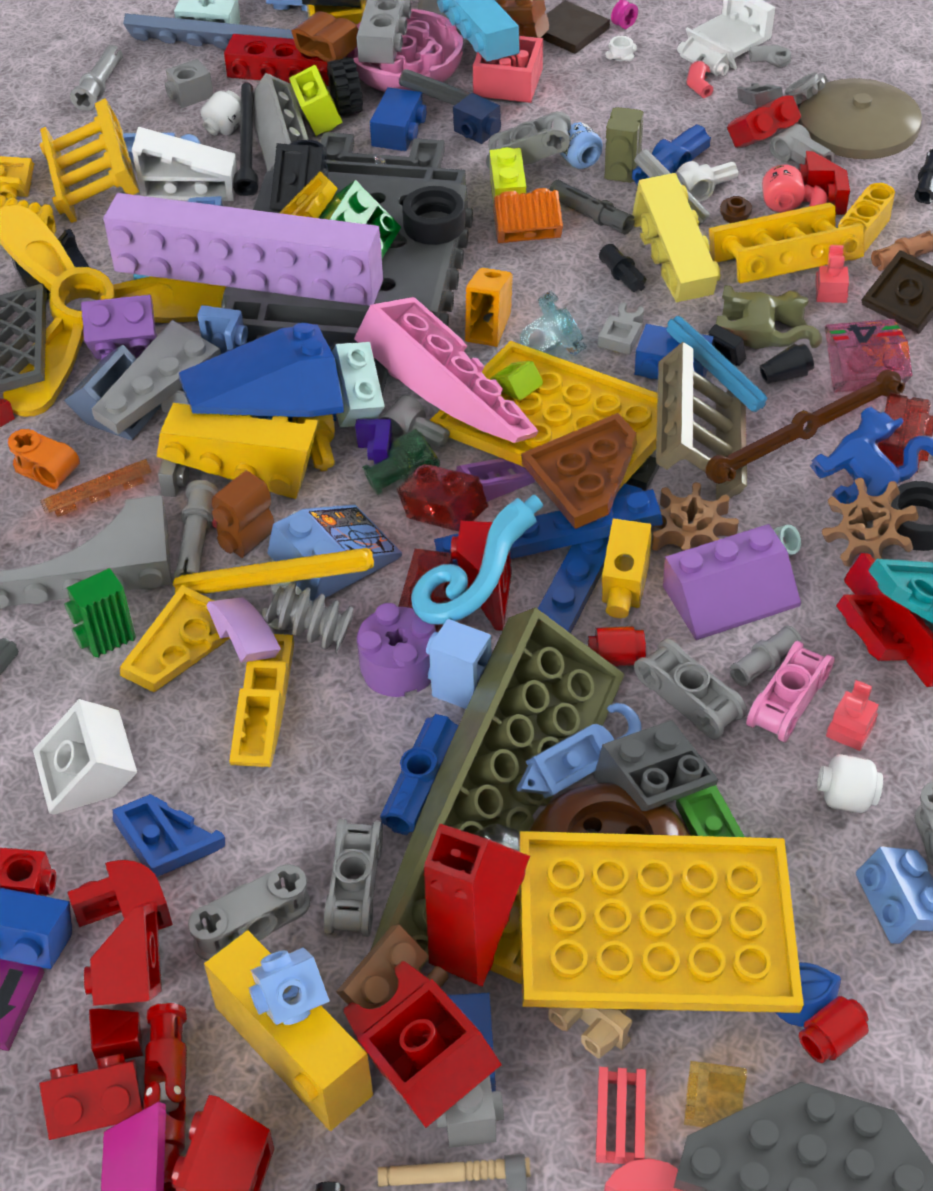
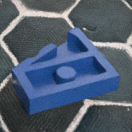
[112,794,225,877]

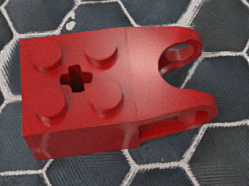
[343,961,502,1128]

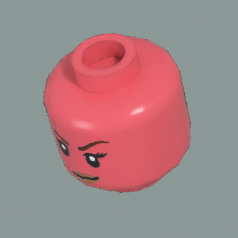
[762,165,805,213]

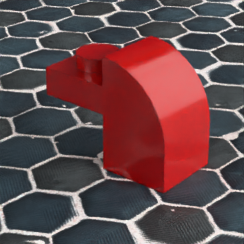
[67,860,173,930]

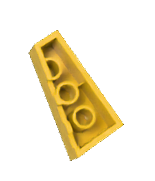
[156,403,318,499]

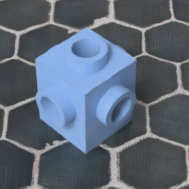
[249,948,330,1025]

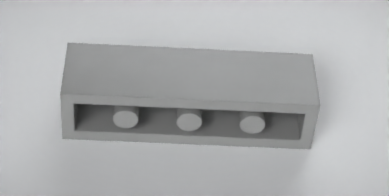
[253,73,308,171]

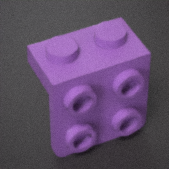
[81,295,158,360]

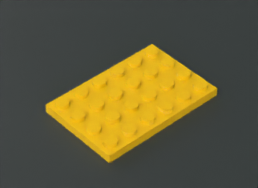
[430,341,658,491]
[518,831,804,1013]

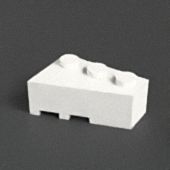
[132,127,238,201]

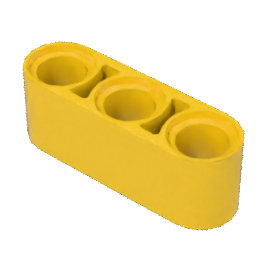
[838,183,895,260]

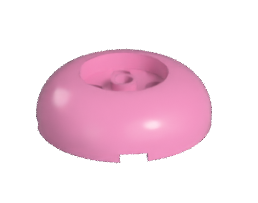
[347,9,463,92]

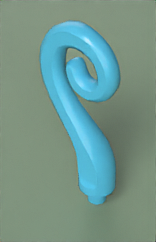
[411,494,543,625]

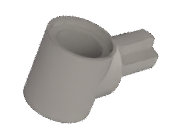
[380,395,450,447]

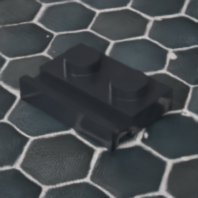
[270,143,326,212]

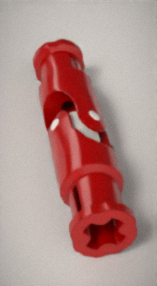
[143,1003,187,1191]

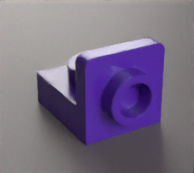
[355,419,394,474]

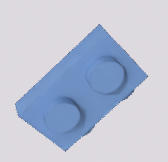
[197,305,248,354]
[856,847,933,944]

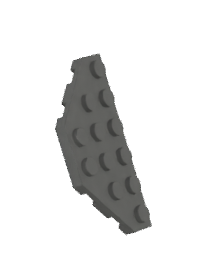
[673,1082,933,1191]

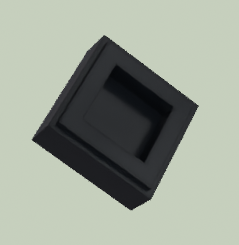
[708,324,746,366]

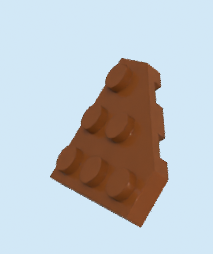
[521,413,637,529]

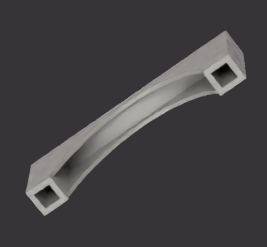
[0,495,172,609]

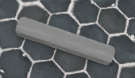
[634,149,710,225]

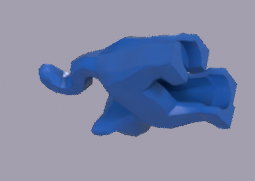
[810,407,933,504]

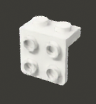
[693,0,775,58]

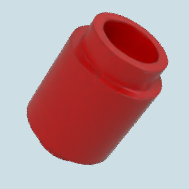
[588,626,646,666]
[798,996,869,1063]

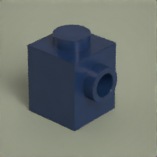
[453,93,501,144]

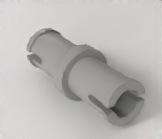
[730,625,802,687]

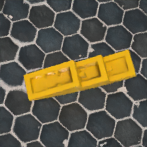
[229,634,295,767]

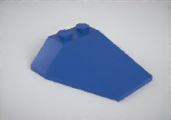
[179,323,344,417]

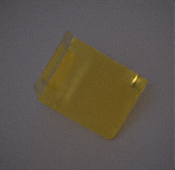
[684,1061,747,1127]

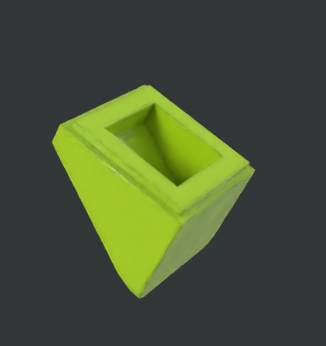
[490,361,543,400]

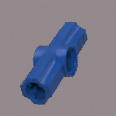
[632,124,711,187]
[380,714,458,836]

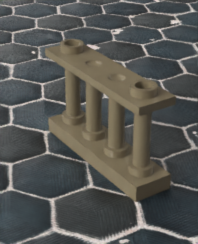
[656,342,747,500]

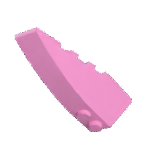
[354,297,538,443]

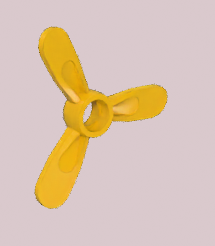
[0,205,226,417]

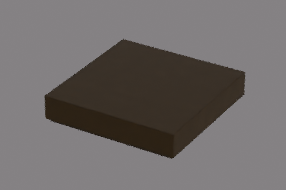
[541,0,610,54]
[861,250,933,334]

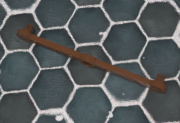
[705,369,905,484]

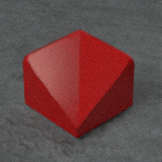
[89,1008,143,1059]

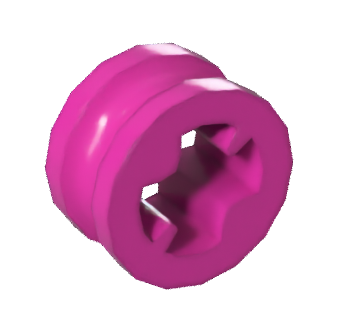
[611,0,638,29]

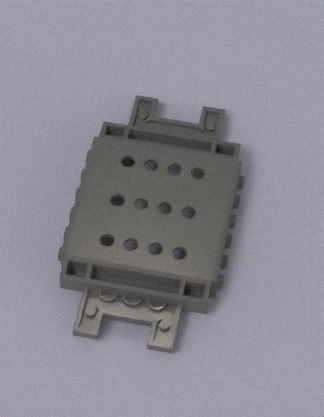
[221,132,473,396]

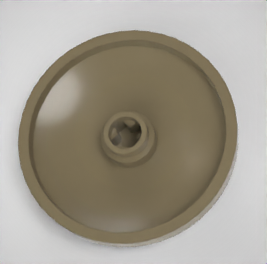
[798,78,922,159]

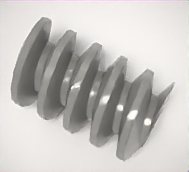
[265,581,353,654]

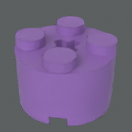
[357,603,436,697]

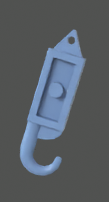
[517,703,642,798]

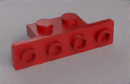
[836,553,933,687]

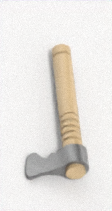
[377,1154,531,1191]

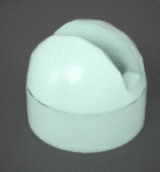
[773,525,801,556]

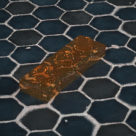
[39,459,152,517]

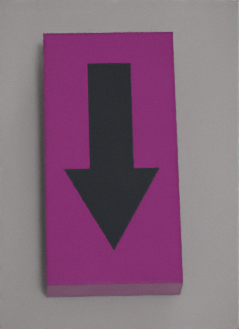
[0,959,45,1051]

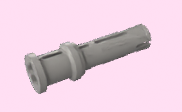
[70,45,123,111]
[174,480,219,578]

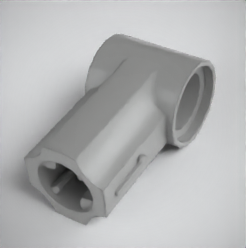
[769,124,835,164]

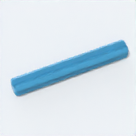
[666,316,767,412]

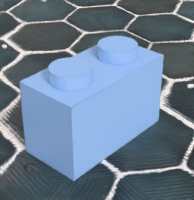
[426,619,492,709]

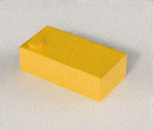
[204,930,373,1132]

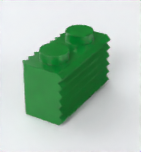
[64,568,136,658]

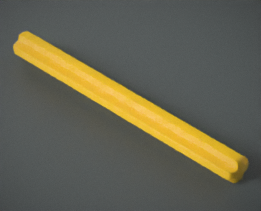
[173,548,374,594]

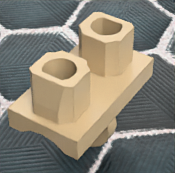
[548,1007,632,1058]

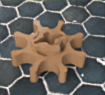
[822,478,919,567]
[652,482,739,551]

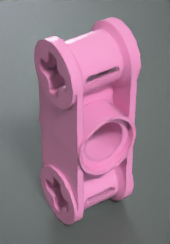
[746,641,834,743]

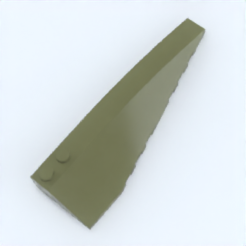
[370,607,625,970]

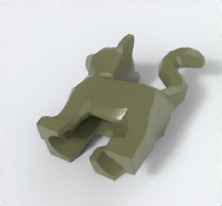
[716,285,822,349]

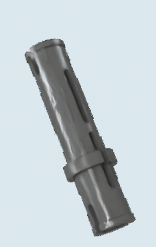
[549,179,635,235]

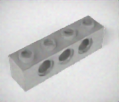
[357,0,415,64]

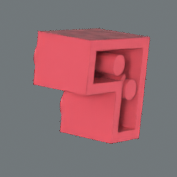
[472,36,543,103]

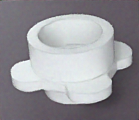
[606,36,637,61]

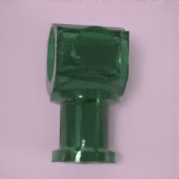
[362,429,440,495]

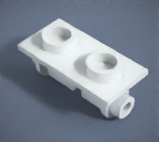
[677,27,737,76]

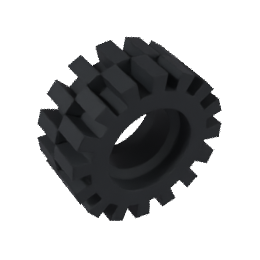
[327,57,363,116]

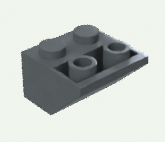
[594,720,718,811]

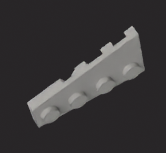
[92,320,221,434]

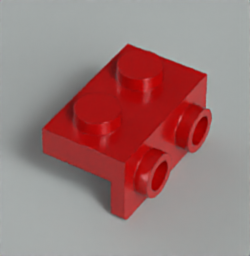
[39,1053,143,1140]

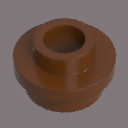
[720,196,752,223]

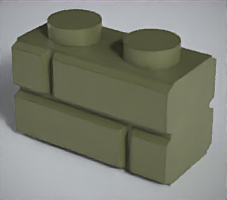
[604,107,644,183]

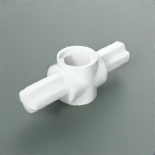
[676,161,738,202]

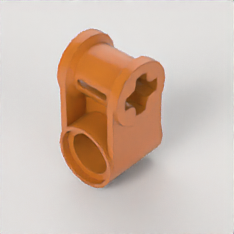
[8,429,80,490]

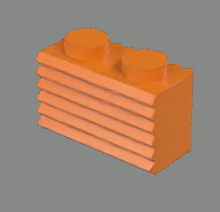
[493,188,563,243]

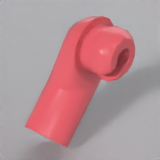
[686,61,713,98]
[803,185,828,207]

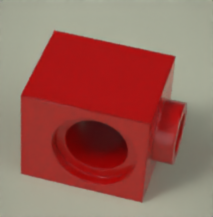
[0,847,56,897]

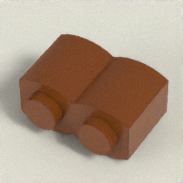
[291,11,359,62]
[212,470,275,558]

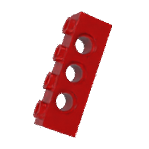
[224,34,347,86]

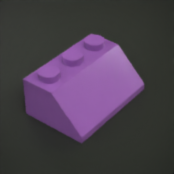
[663,524,801,640]

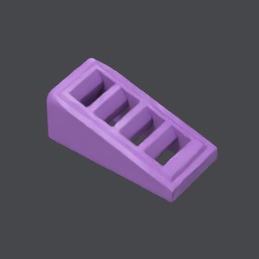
[452,458,535,508]

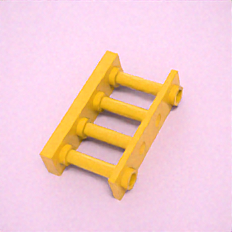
[39,98,139,223]
[709,202,864,284]

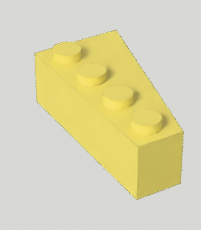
[632,173,721,302]

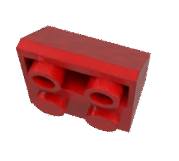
[172,1095,274,1191]

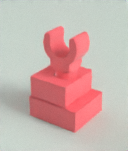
[815,245,849,303]
[826,680,879,751]

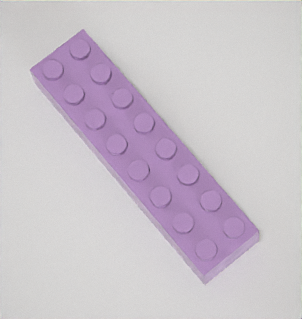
[103,193,383,306]

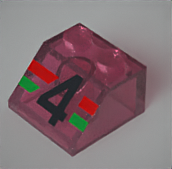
[825,319,913,393]

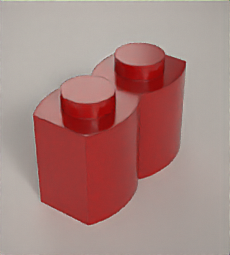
[727,95,801,148]

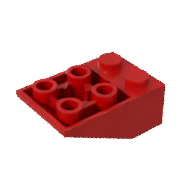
[424,823,530,987]

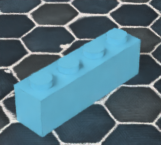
[437,0,520,62]

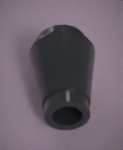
[759,343,814,384]

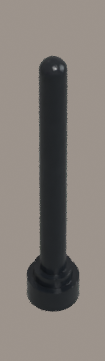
[233,82,259,196]

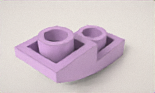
[206,597,281,663]

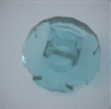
[520,291,587,356]

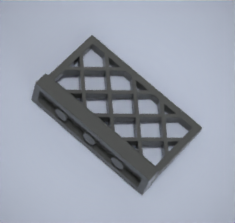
[0,283,47,393]

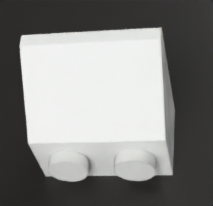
[33,699,137,814]

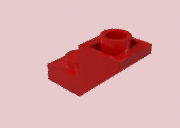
[798,151,850,215]

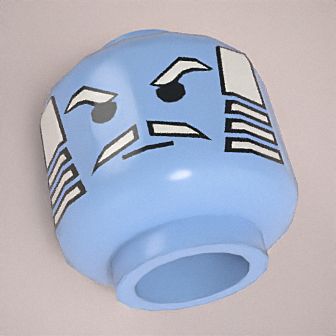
[560,122,603,169]

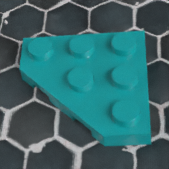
[868,559,933,623]

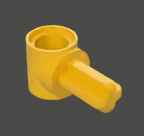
[292,414,335,472]

